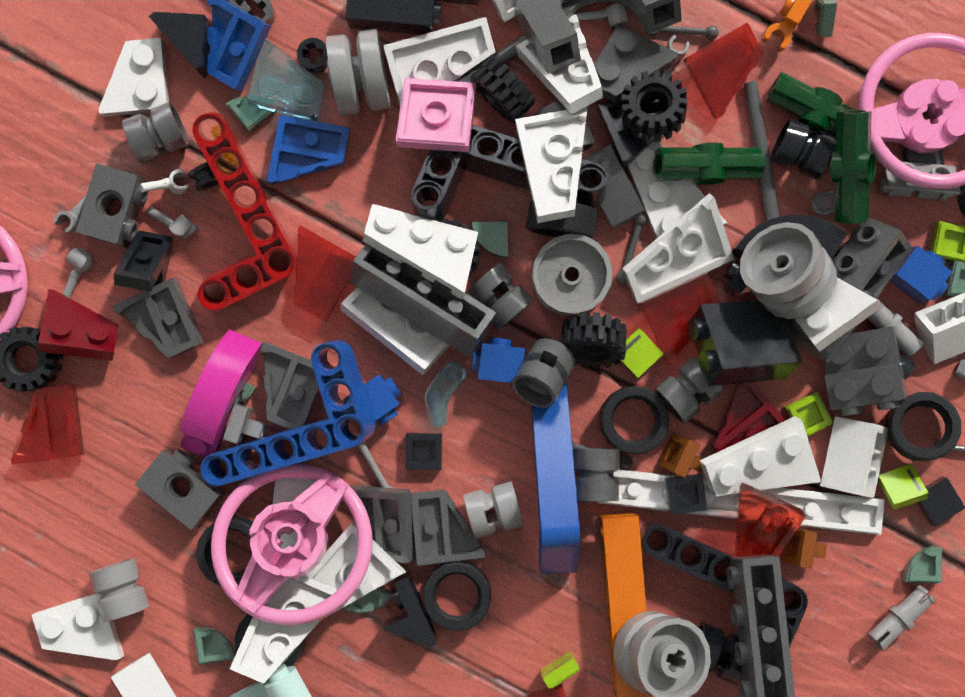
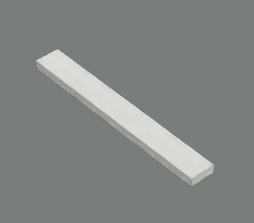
[596,469,885,535]

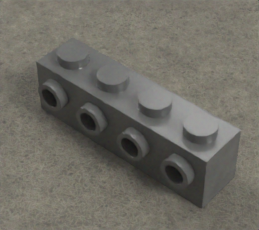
[788,217,913,364]
[349,244,496,358]
[726,555,795,697]

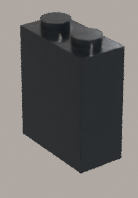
[688,300,802,386]

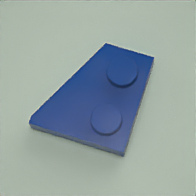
[207,0,271,91]
[267,115,351,185]

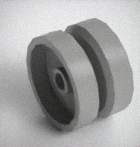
[326,29,390,117]
[740,222,837,319]
[530,234,613,316]
[613,611,711,697]

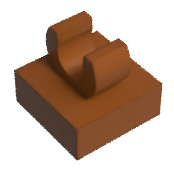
[658,433,703,477]
[780,525,827,569]

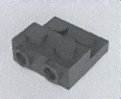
[824,326,908,416]

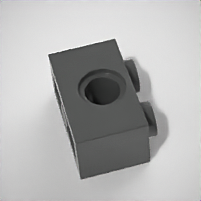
[76,163,148,248]
[135,448,226,530]

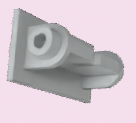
[879,162,961,201]

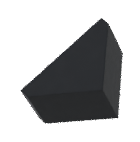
[149,12,212,78]

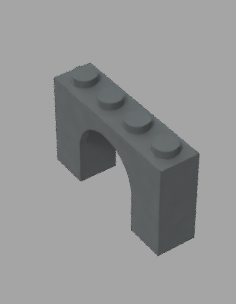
[513,0,682,74]

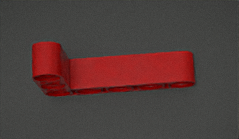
[192,112,296,311]

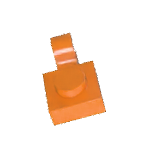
[761,0,812,52]

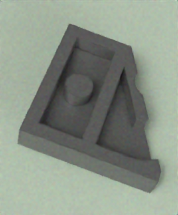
[594,25,679,103]
[113,278,205,358]
[261,341,319,429]
[349,485,415,563]
[411,489,485,566]

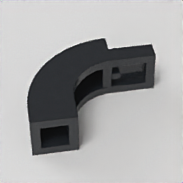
[722,215,848,296]

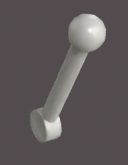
[354,433,393,488]

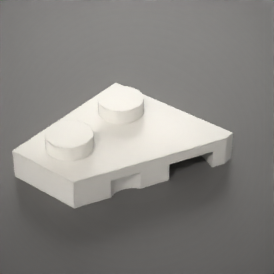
[99,38,170,117]
[32,593,125,660]

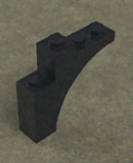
[345,0,478,35]

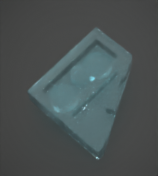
[247,39,325,121]

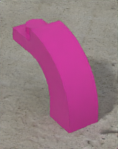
[180,329,262,458]

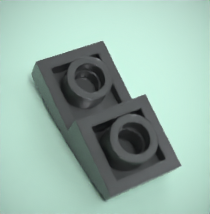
[585,144,646,229]

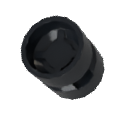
[770,118,836,180]
[698,622,743,685]

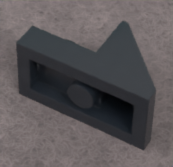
[114,230,173,292]
[383,572,438,647]

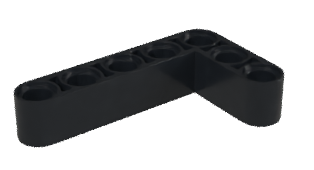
[411,125,607,222]
[640,521,808,647]

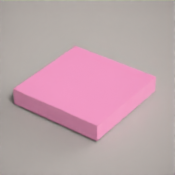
[396,78,476,152]

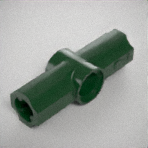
[765,72,855,137]
[830,110,876,224]
[652,142,766,185]

